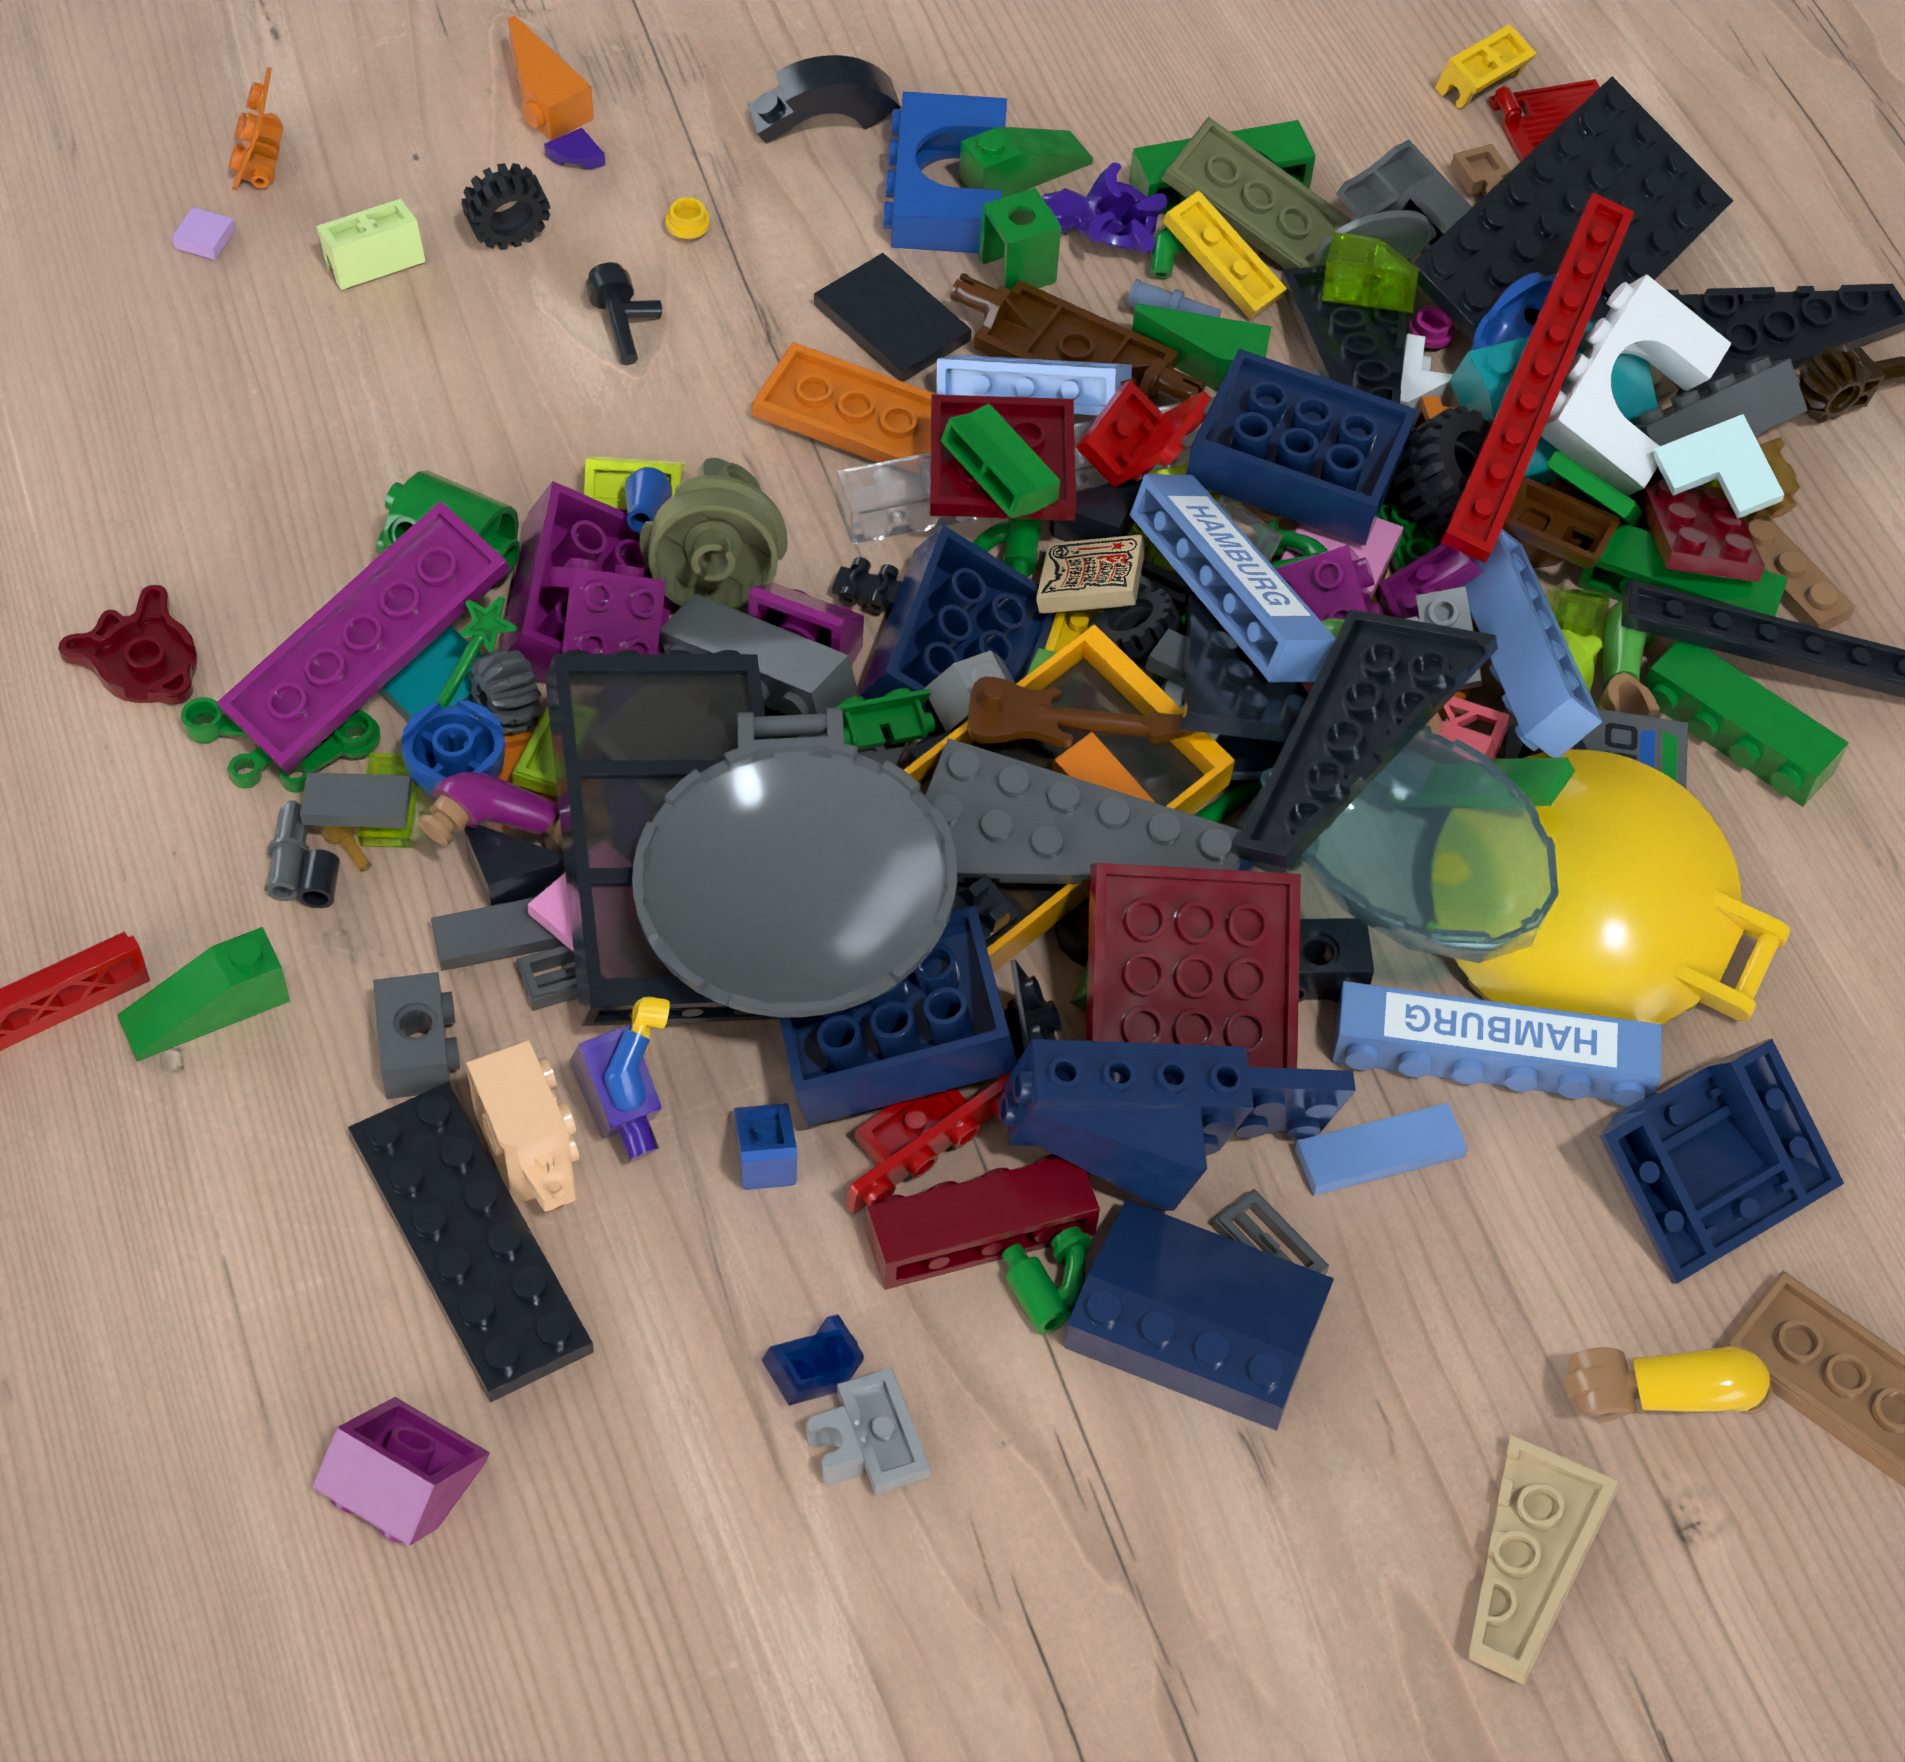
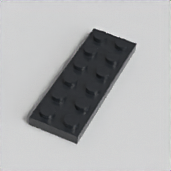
[348,1082,594,1403]

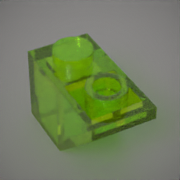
[1322,232,1419,313]

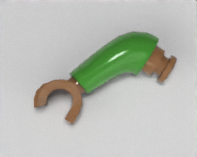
[1595,599,1660,717]

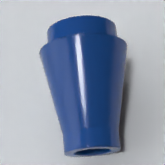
[624,467,672,533]

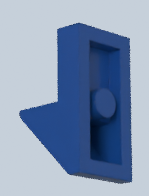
[734,1103,798,1190]

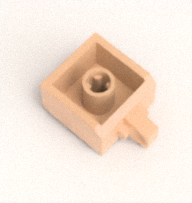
[466,1040,580,1212]

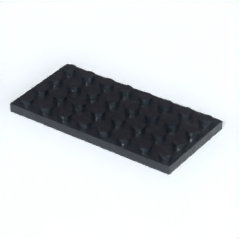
[1405,76,1734,341]

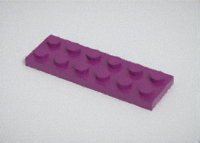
[216,501,511,774]

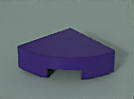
[544,128,605,169]

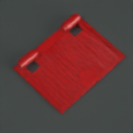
[1489,79,1600,162]

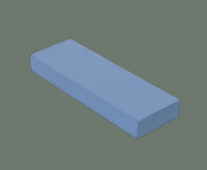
[1295,1103,1468,1196]

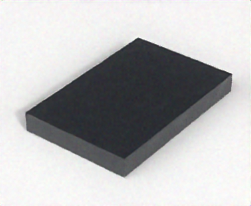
[814,253,972,382]

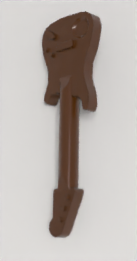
[967,676,1196,748]

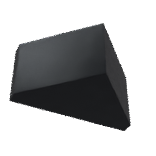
[1049,478,1143,542]
[464,825,565,906]

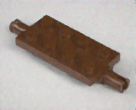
[950,273,1206,403]

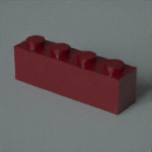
[866,1154,1100,1290]

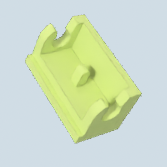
[316,198,426,290]

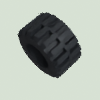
[1393,406,1493,537]

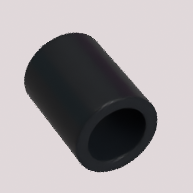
[297,849,340,909]

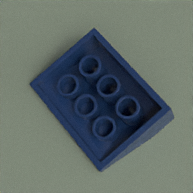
[1186,348,1419,546]
[858,524,1057,734]
[779,905,1017,1127]
[1065,1199,1334,1431]

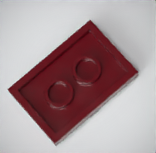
[1636,479,1765,582]

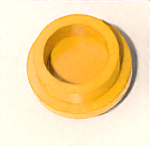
[665,197,710,239]

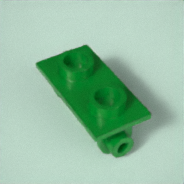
[835,688,935,751]

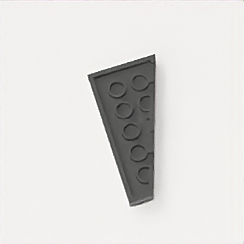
[925,738,1242,884]

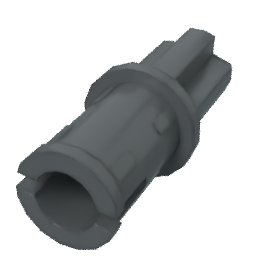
[264,800,310,901]

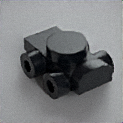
[832,557,902,613]

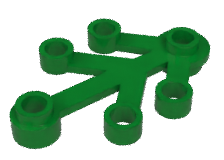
[181,697,381,793]

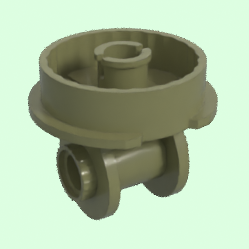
[639,458,788,610]

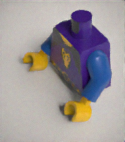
[569,997,670,1161]

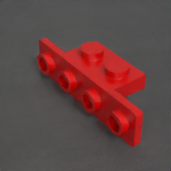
[846,1073,1011,1215]

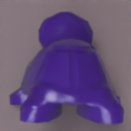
[1042,163,1167,255]

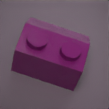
[749,583,864,667]
[312,1397,490,1546]

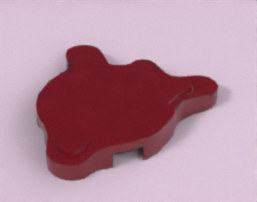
[58,585,198,705]

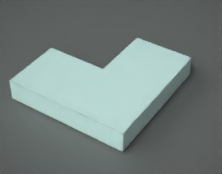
[1653,414,1784,519]

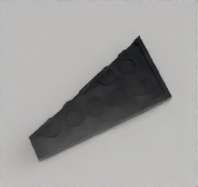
[1180,583,1308,743]

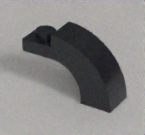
[748,55,901,144]

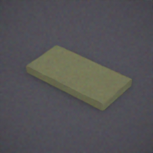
[1161,116,1352,269]

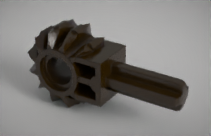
[1796,344,1905,423]

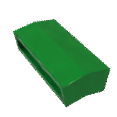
[941,404,1060,518]

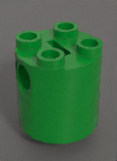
[376,470,520,596]

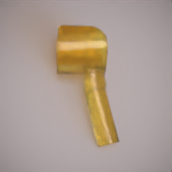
[320,826,371,872]

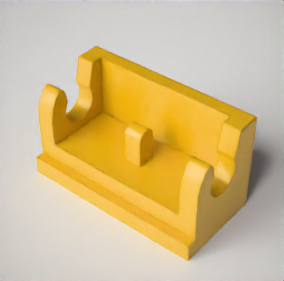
[1435,24,1537,108]

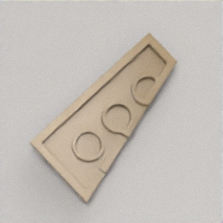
[1469,1434,1618,1685]

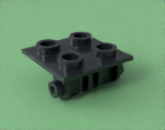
[1004,959,1061,1063]

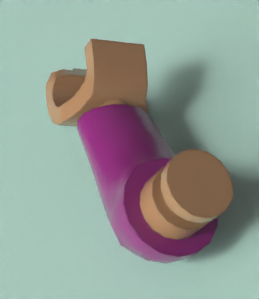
[418,772,612,866]

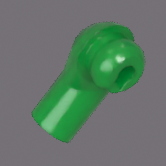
[1150,228,1187,279]

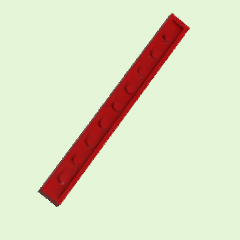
[1441,192,1634,563]

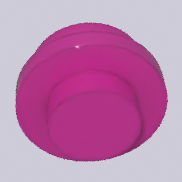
[1409,306,1455,349]

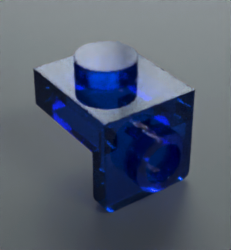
[761,1314,864,1406]

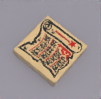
[1036,534,1145,614]

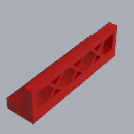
[0,931,150,1051]

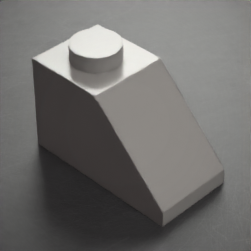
[924,651,1015,732]

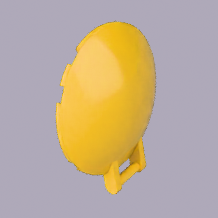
[1430,749,1791,1026]

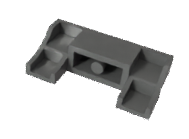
[1336,140,1472,307]

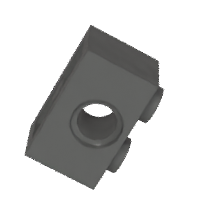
[373,972,460,1099]

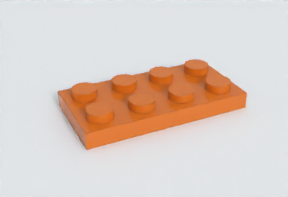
[752,342,935,479]

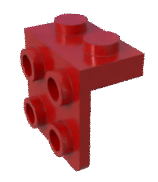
[1075,380,1211,488]

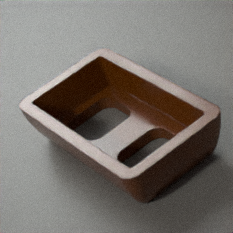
[1502,477,1620,569]

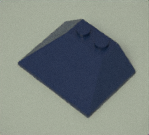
[1599,1039,1844,1284]

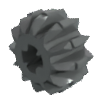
[469,650,542,735]

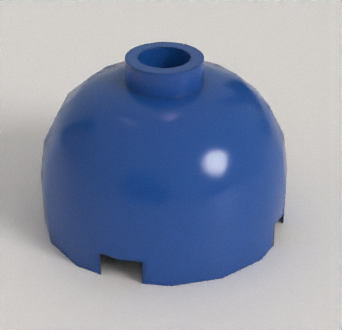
[402,700,506,799]

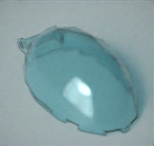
[1260,725,1559,963]

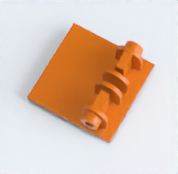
[228,67,283,191]

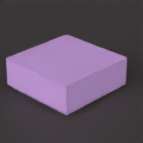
[172,207,236,260]

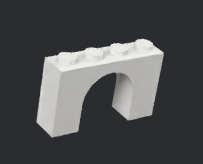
[1541,274,1731,496]

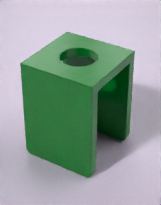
[979,188,1062,290]

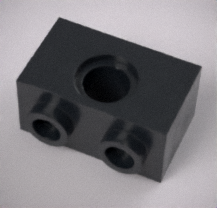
[1299,918,1374,1002]

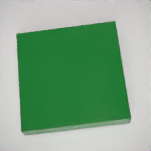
[1546,451,1643,527]

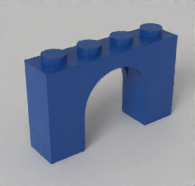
[883,91,1007,254]

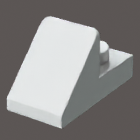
[1400,334,1454,409]

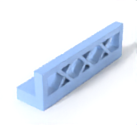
[936,355,1132,415]

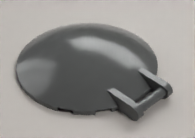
[632,707,957,1017]

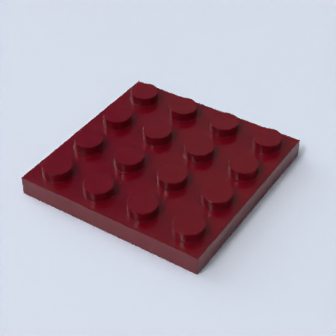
[1086,863,1301,1069]

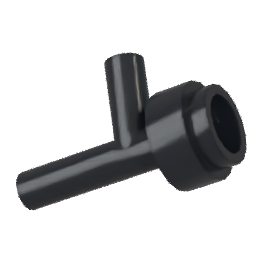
[586,262,662,365]

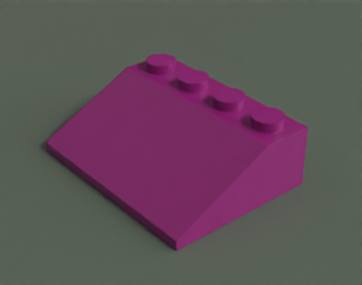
[500,481,672,689]

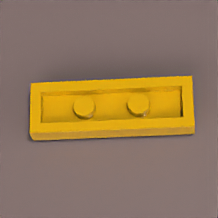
[1162,190,1287,320]

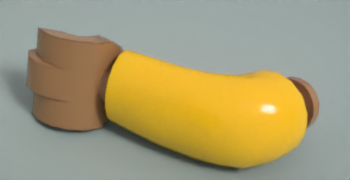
[1564,1346,1773,1424]

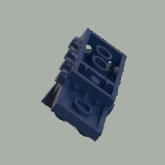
[999,1039,1356,1211]

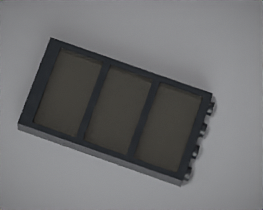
[545,650,779,1026]

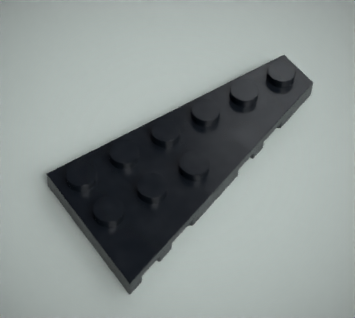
[1280,259,1411,404]
[1667,283,1905,395]
[1236,609,1498,869]

